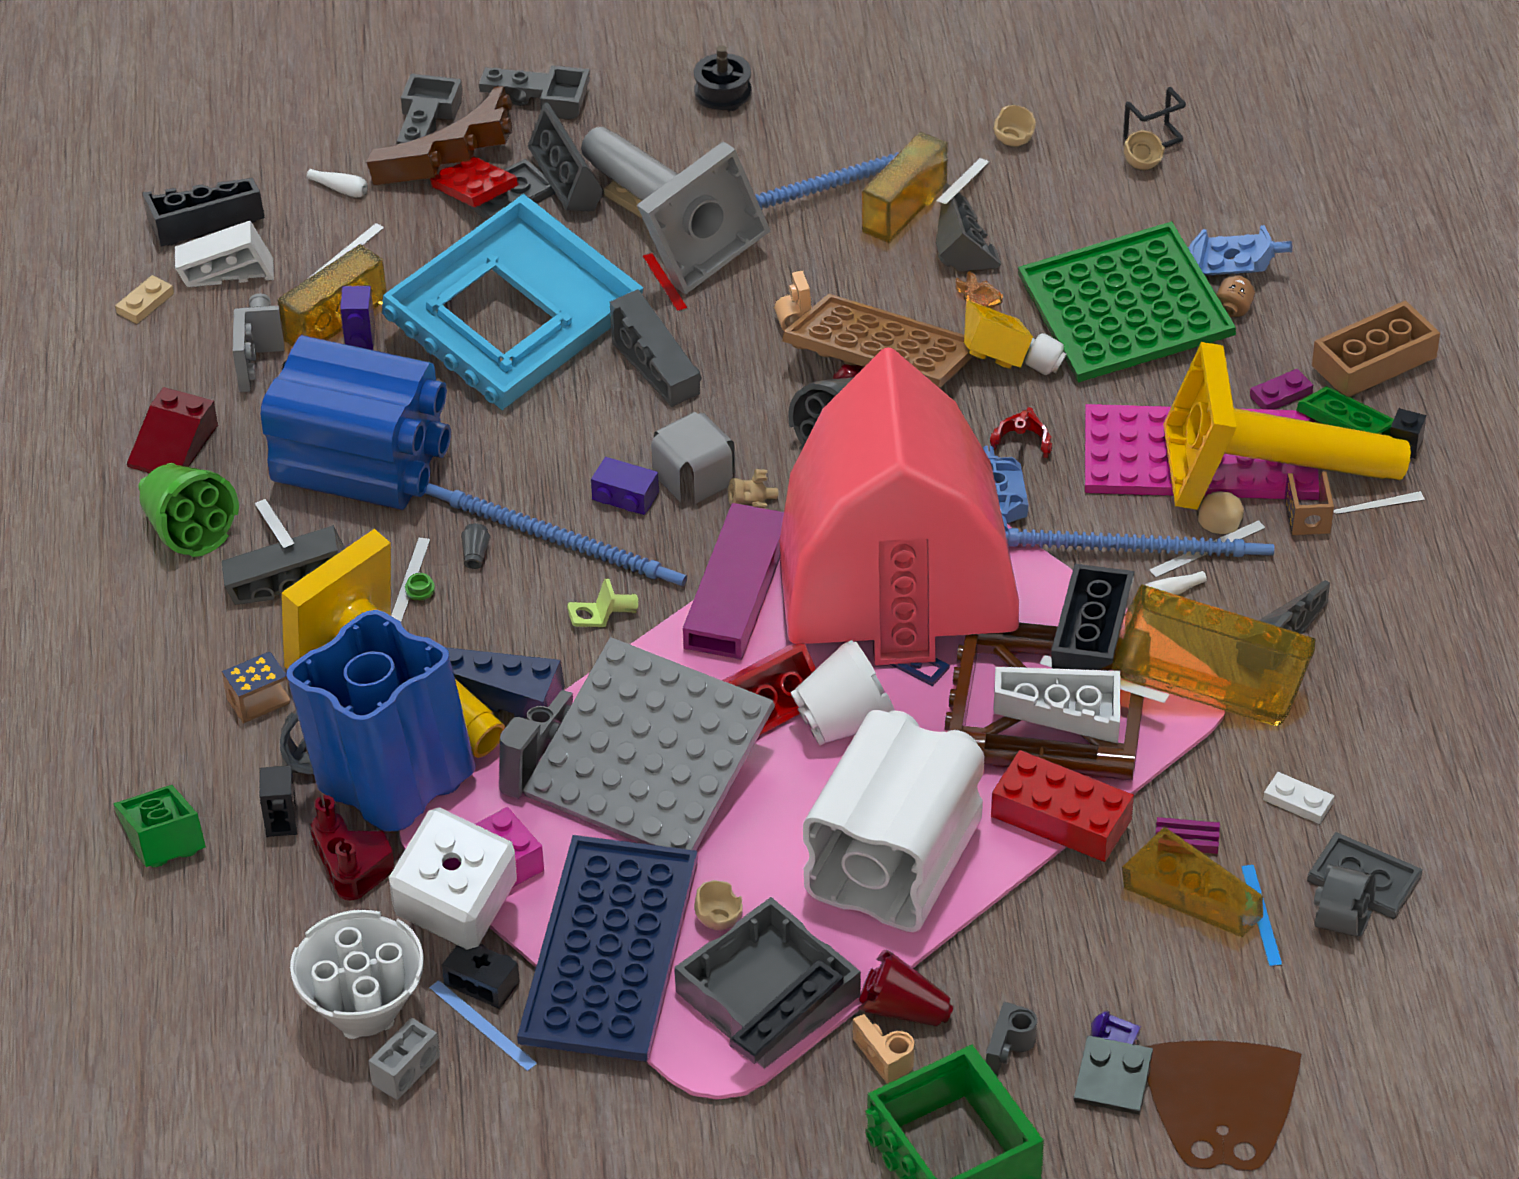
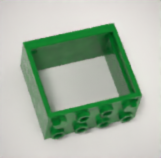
[865,1044,1044,1179]

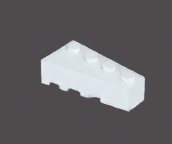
[994,667,1120,744]

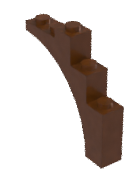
[367,86,513,186]

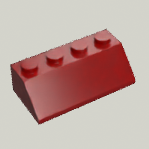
[722,643,816,735]

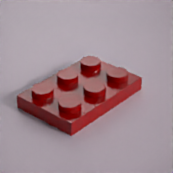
[430,156,519,208]

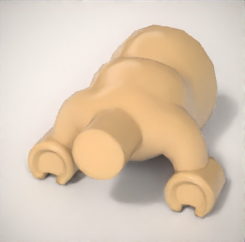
[728,469,778,509]

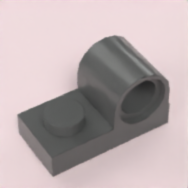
[986,1002,1037,1076]

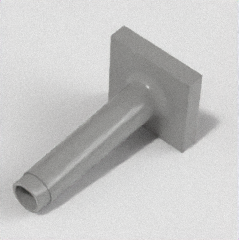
[581,127,770,294]

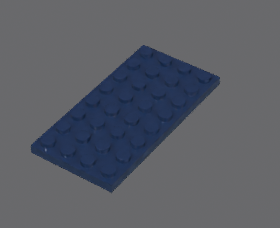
[517,835,698,1062]

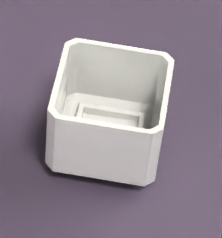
[389,807,517,949]

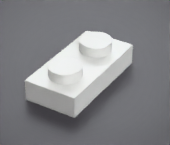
[1263,772,1334,824]

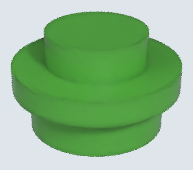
[405,573,435,600]

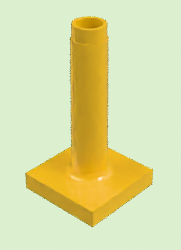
[1163,342,1411,510]
[282,529,505,758]

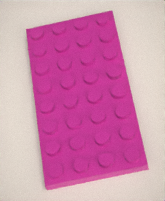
[1085,404,1319,500]

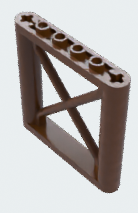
[945,622,1151,781]

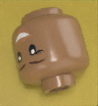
[1216,276,1255,317]

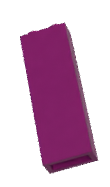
[683,503,784,660]

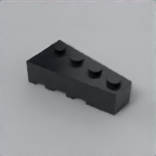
[142,178,265,246]

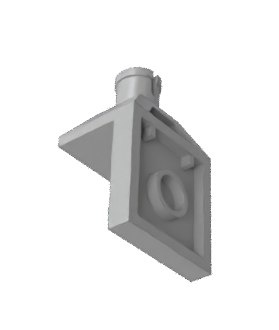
[233,293,285,392]

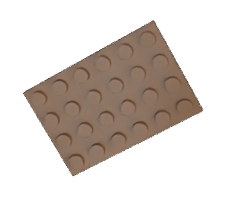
[782,294,973,388]

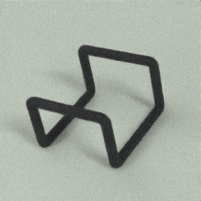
[1123,87,1186,148]

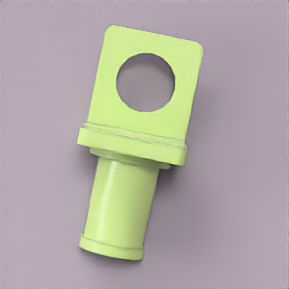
[567,579,638,627]

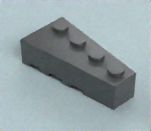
[610,289,702,407]
[222,525,345,605]

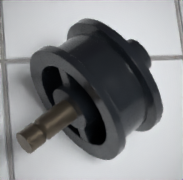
[694,45,752,111]

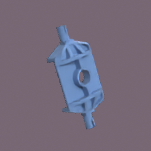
[1188,225,1293,275]
[983,446,1028,531]

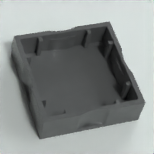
[674,897,861,1068]

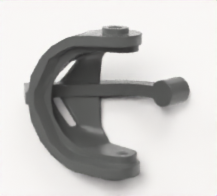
[280,710,314,774]

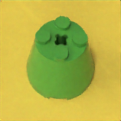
[138,463,239,557]

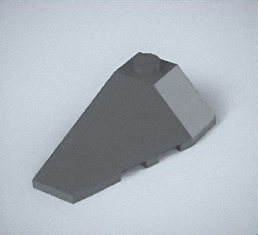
[936,183,1001,271]

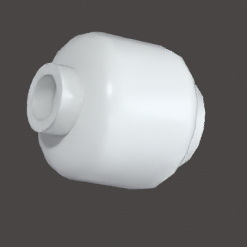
[1025,333,1066,375]

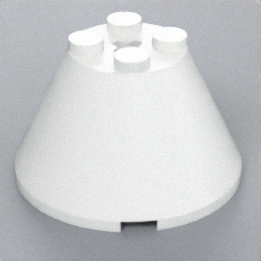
[290,910,424,1039]

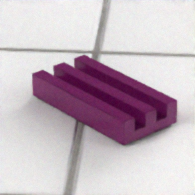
[1154,817,1220,854]

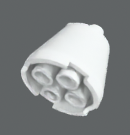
[790,640,895,746]

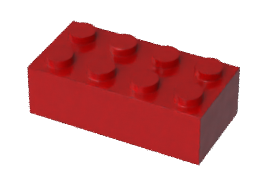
[991,750,1134,862]

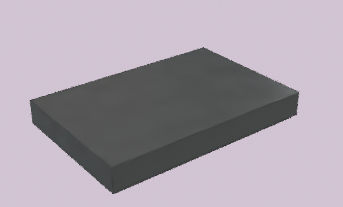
[467,159,556,221]
[1307,832,1423,919]

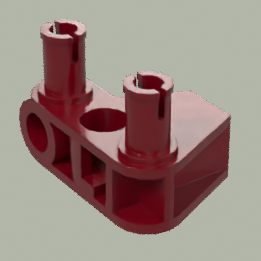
[309,795,395,901]

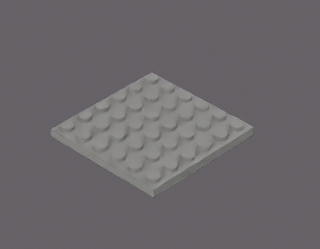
[523,637,775,850]

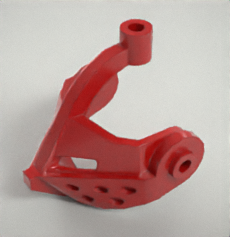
[990,407,1053,458]

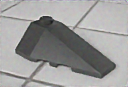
[1236,580,1330,677]

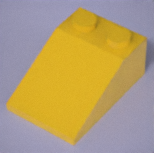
[964,301,1033,369]

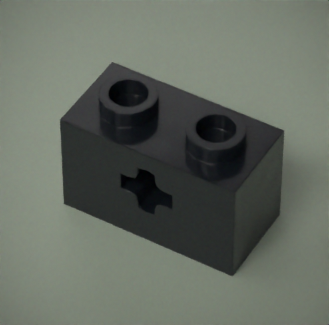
[259,765,298,837]
[442,943,520,1009]

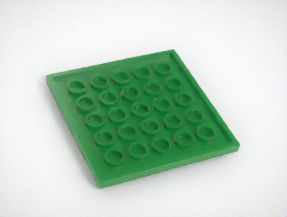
[1018,221,1236,383]

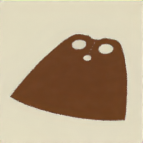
[1144,1040,1302,1170]

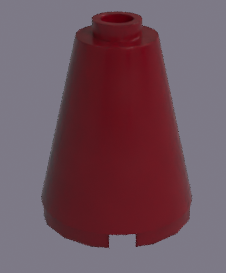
[858,950,953,1027]

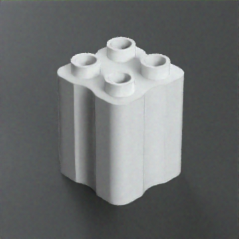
[803,710,984,932]

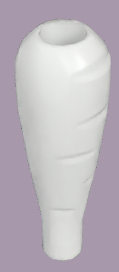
[307,169,368,198]
[1138,571,1207,607]

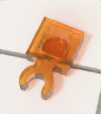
[955,272,1003,309]

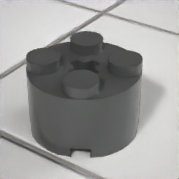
[1314,864,1376,936]

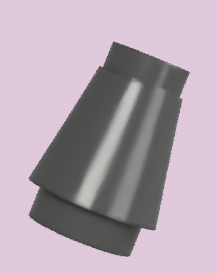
[461,523,490,569]

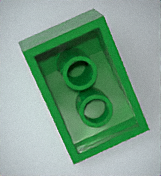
[113,785,206,867]

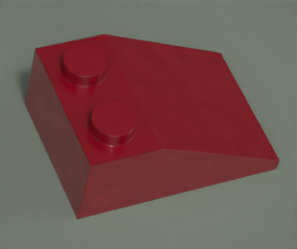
[127,387,218,473]

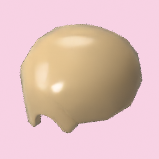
[993,105,1036,147]
[1124,130,1165,171]
[1198,491,1244,534]
[694,880,743,930]

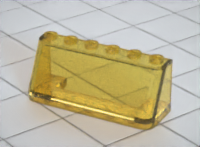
[1112,584,1316,726]

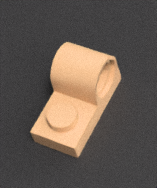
[774,270,812,331]
[853,1014,914,1084]

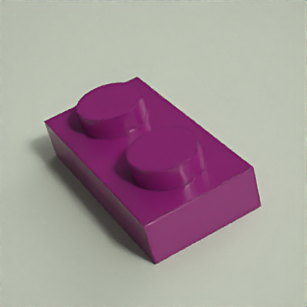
[1250,368,1314,410]

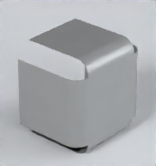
[651,412,735,504]

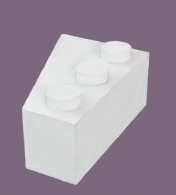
[175,221,274,287]

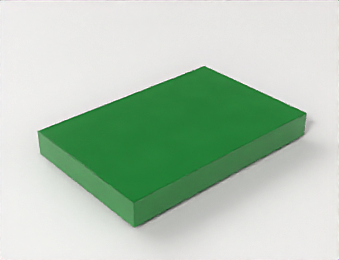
[1296,386,1394,435]

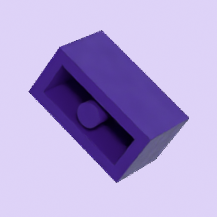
[340,286,376,350]
[591,457,659,515]

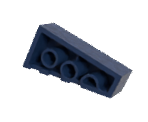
[445,647,565,719]

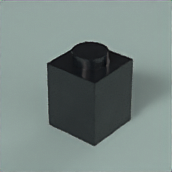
[1390,408,1427,459]

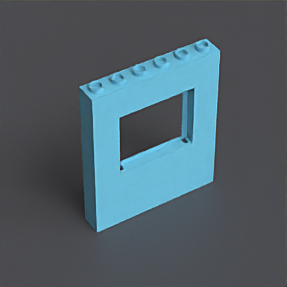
[382,194,643,410]

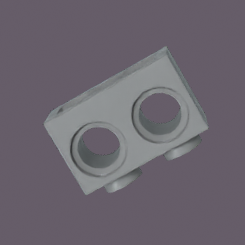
[368,1017,440,1100]

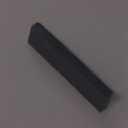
[730,959,844,1064]

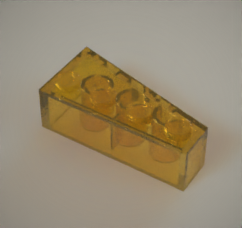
[1122,827,1263,937]

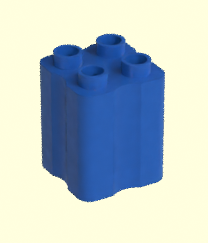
[260,335,451,510]
[286,610,476,831]

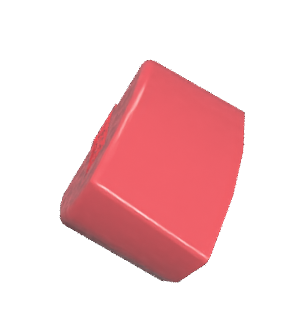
[779,347,1019,665]

